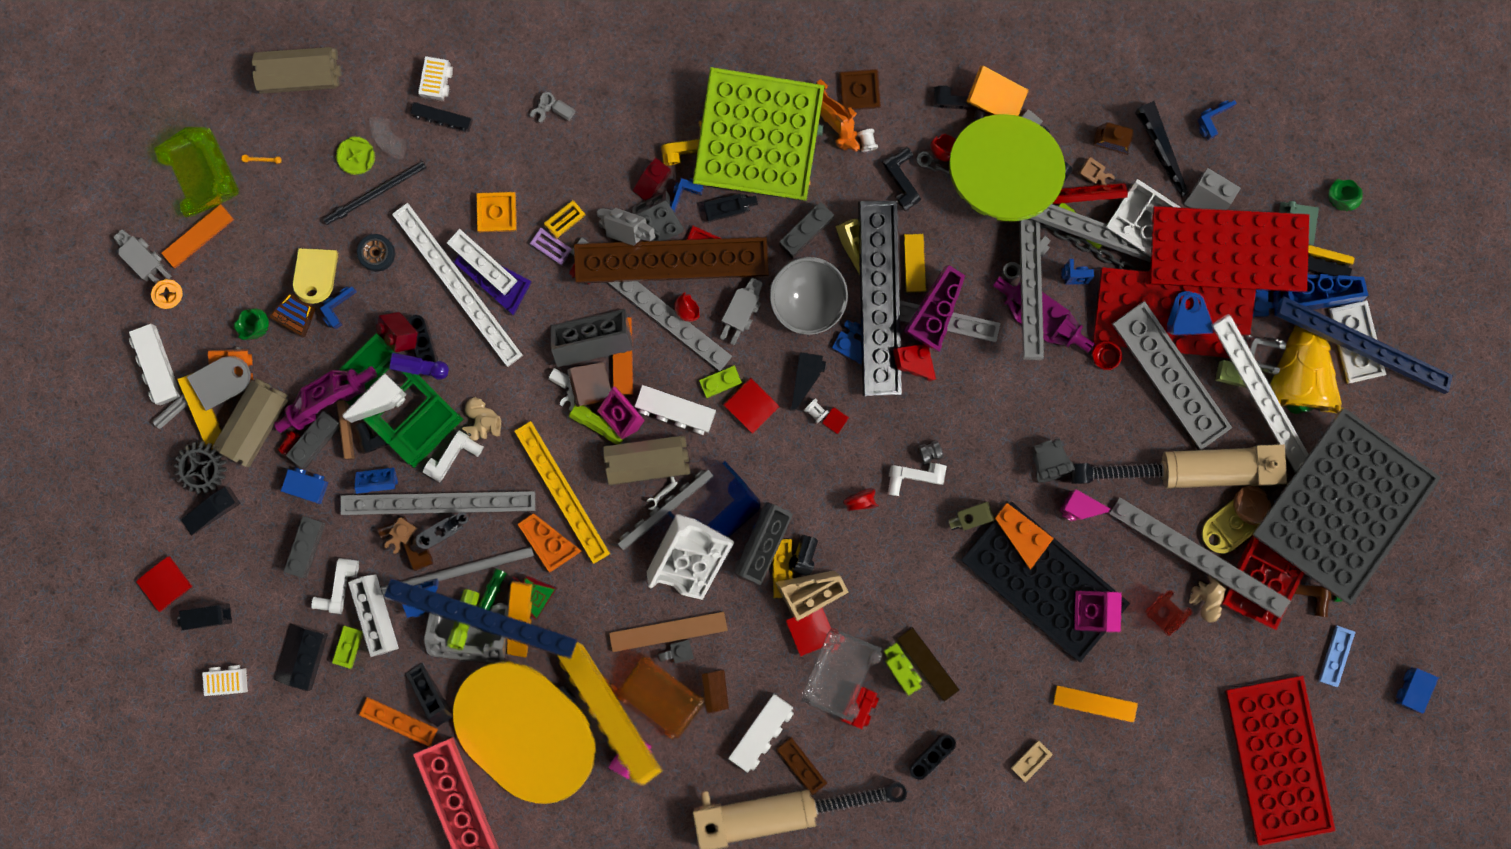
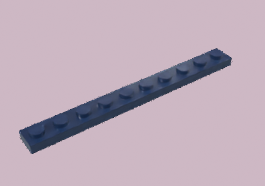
[1276,297,1453,394]
[384,579,577,659]

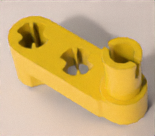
[661,121,702,166]

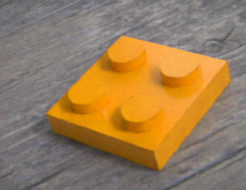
[477,192,517,232]

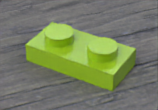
[699,365,742,398]
[332,625,363,669]

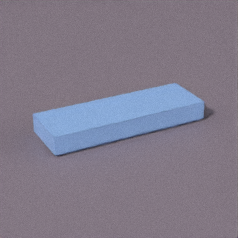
[1318,625,1355,687]

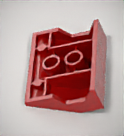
[1221,535,1304,630]

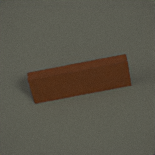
[776,737,828,796]

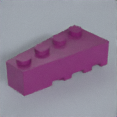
[904,265,965,352]

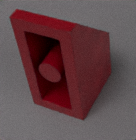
[633,157,671,201]

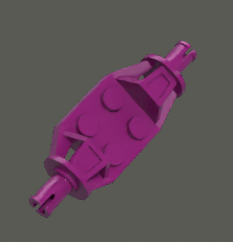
[993,277,1095,353]
[274,366,377,433]

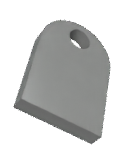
[187,356,251,411]

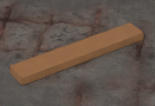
[609,612,728,652]

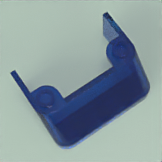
[667,461,760,538]

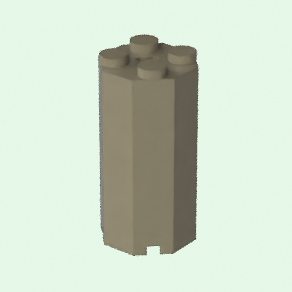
[252,47,341,94]
[212,378,289,468]
[604,436,690,486]

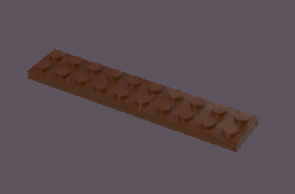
[574,237,769,284]

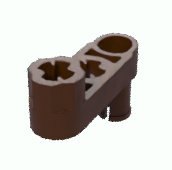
[378,516,434,571]
[1294,585,1332,617]

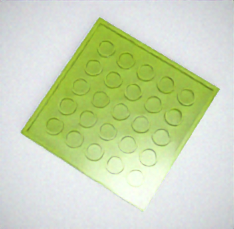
[693,67,825,200]

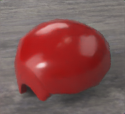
[930,134,956,161]
[674,292,700,322]
[1092,341,1122,370]

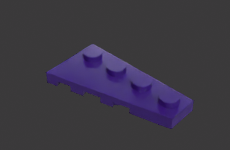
[454,255,532,316]

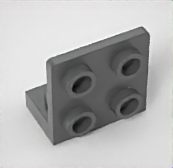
[632,191,684,241]

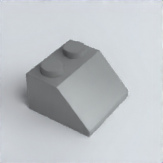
[1184,168,1241,210]

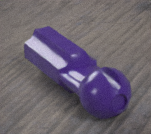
[389,353,449,380]

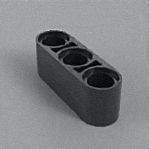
[408,315,438,362]
[909,734,956,780]

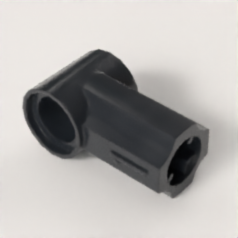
[788,535,818,576]

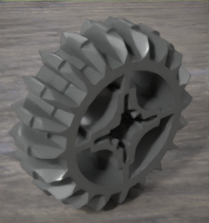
[173,441,227,494]

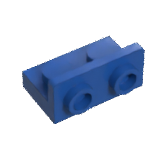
[1061,259,1094,285]
[355,468,398,494]

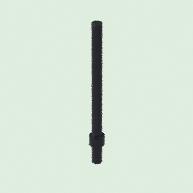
[323,161,427,225]

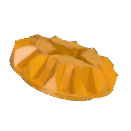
[150,278,182,309]

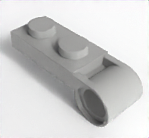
[1001,236,1051,281]

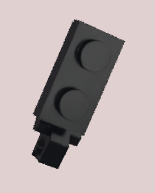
[703,193,758,223]

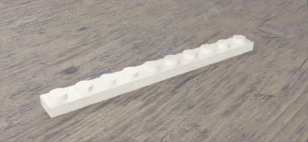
[392,203,523,367]
[1211,315,1309,474]

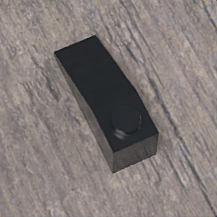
[791,352,826,411]
[181,487,241,536]
[406,663,453,727]

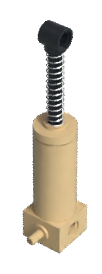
[1071,445,1287,489]
[693,781,907,849]

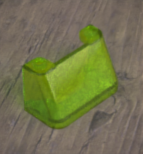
[154,127,239,218]

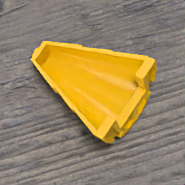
[1270,325,1342,413]

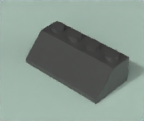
[551,309,632,367]
[734,502,793,585]

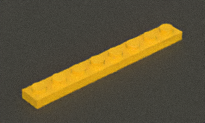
[514,421,610,564]

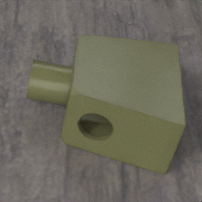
[948,502,995,531]

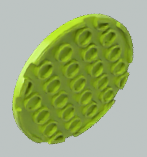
[949,114,1065,221]

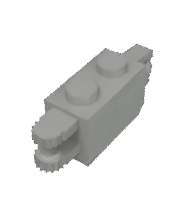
[597,208,655,246]
[114,230,172,284]
[720,278,762,345]

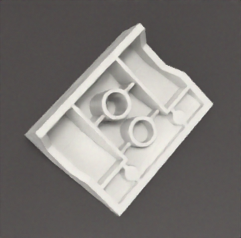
[1106,179,1181,257]
[647,515,733,600]

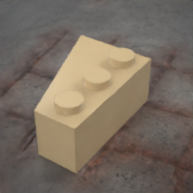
[775,571,849,621]

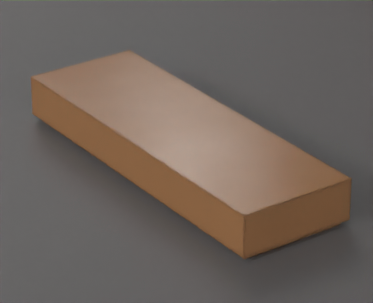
[337,401,355,460]

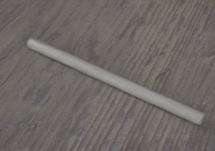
[381,547,534,596]

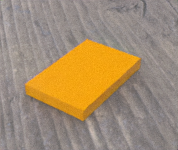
[967,66,1028,116]

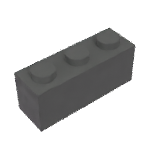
[779,202,834,259]
[286,410,340,469]
[284,516,326,578]

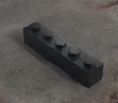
[411,102,473,132]
[1308,255,1352,276]

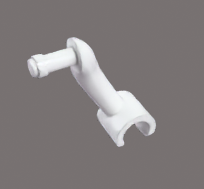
[646,477,677,510]

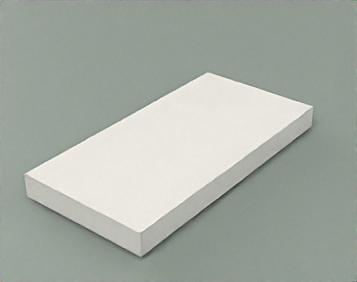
[1329,300,1386,384]

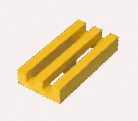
[544,200,586,239]

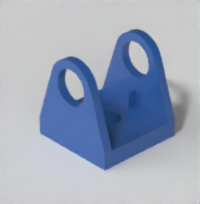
[1167,291,1213,335]

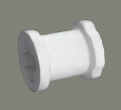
[857,129,878,152]
[803,398,829,424]

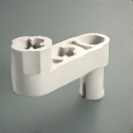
[423,430,484,483]
[887,463,947,496]
[312,558,359,614]

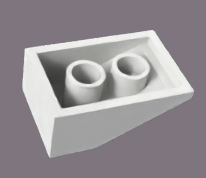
[343,374,407,423]

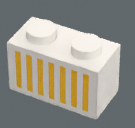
[418,56,453,101]
[203,665,248,696]

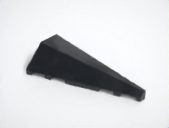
[1135,101,1188,197]

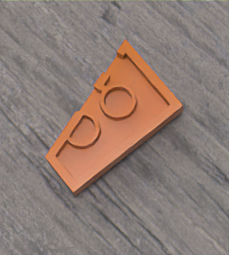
[994,503,1054,569]
[518,513,582,573]

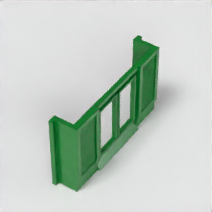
[340,333,464,468]

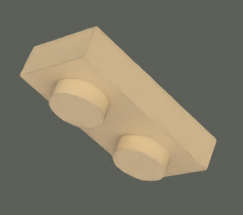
[1011,740,1053,782]

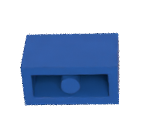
[281,467,329,504]
[1396,667,1438,714]

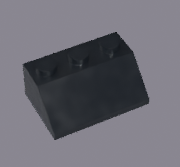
[274,623,328,691]

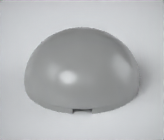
[770,257,848,335]

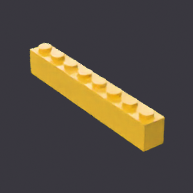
[557,642,662,785]

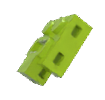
[883,642,922,696]

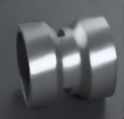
[919,440,943,464]

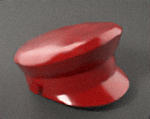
[843,488,879,511]

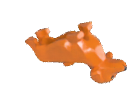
[816,79,860,152]

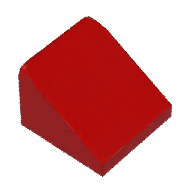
[822,407,849,434]

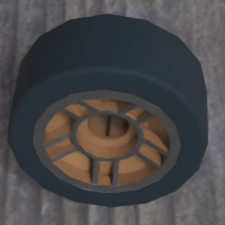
[357,234,395,272]

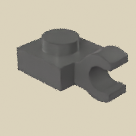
[658,640,694,664]

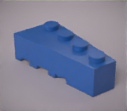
[1282,274,1368,310]

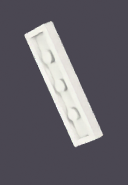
[447,229,517,295]

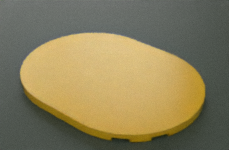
[453,661,595,804]

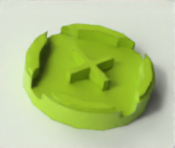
[336,137,375,175]

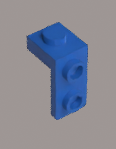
[1197,100,1237,140]
[670,178,704,213]
[320,287,357,329]

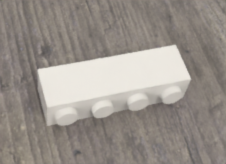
[129,324,181,405]
[635,385,716,435]
[348,575,399,657]
[729,694,794,772]

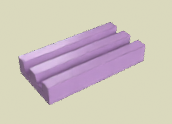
[530,228,572,265]

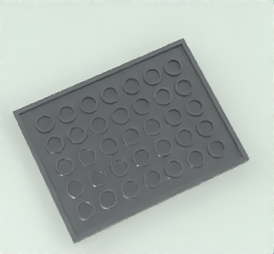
[1252,408,1441,605]

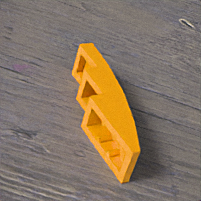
[507,581,532,658]
[1053,686,1138,722]

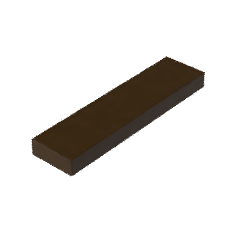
[897,627,960,702]

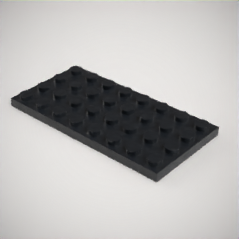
[961,502,1130,663]

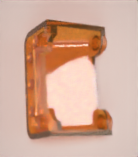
[616,654,705,740]

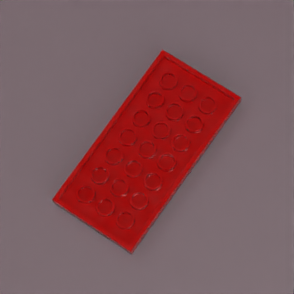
[1150,206,1310,292]
[1093,267,1256,358]
[1225,675,1336,846]

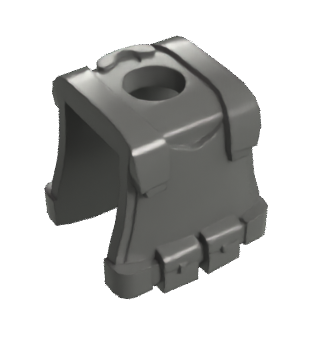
[1242,334,1286,374]
[1032,438,1075,483]

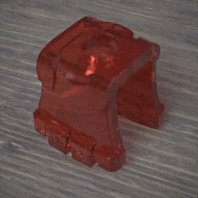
[1144,590,1192,636]

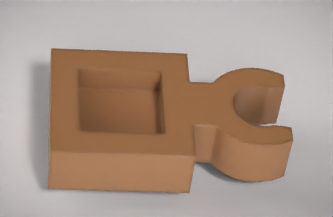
[1078,157,1115,185]
[384,517,417,554]

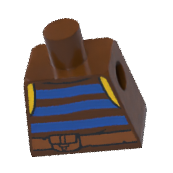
[1093,122,1133,155]
[270,291,316,338]

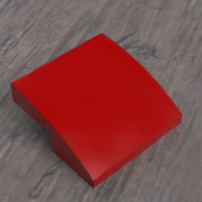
[723,378,780,434]
[136,556,192,612]
[786,607,836,656]

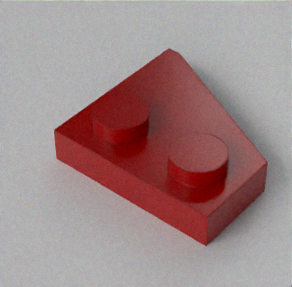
[893,344,936,381]

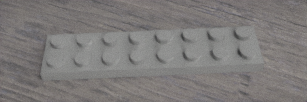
[1112,301,1232,450]

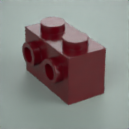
[376,312,418,352]

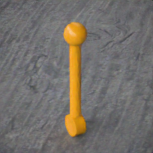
[241,155,282,164]

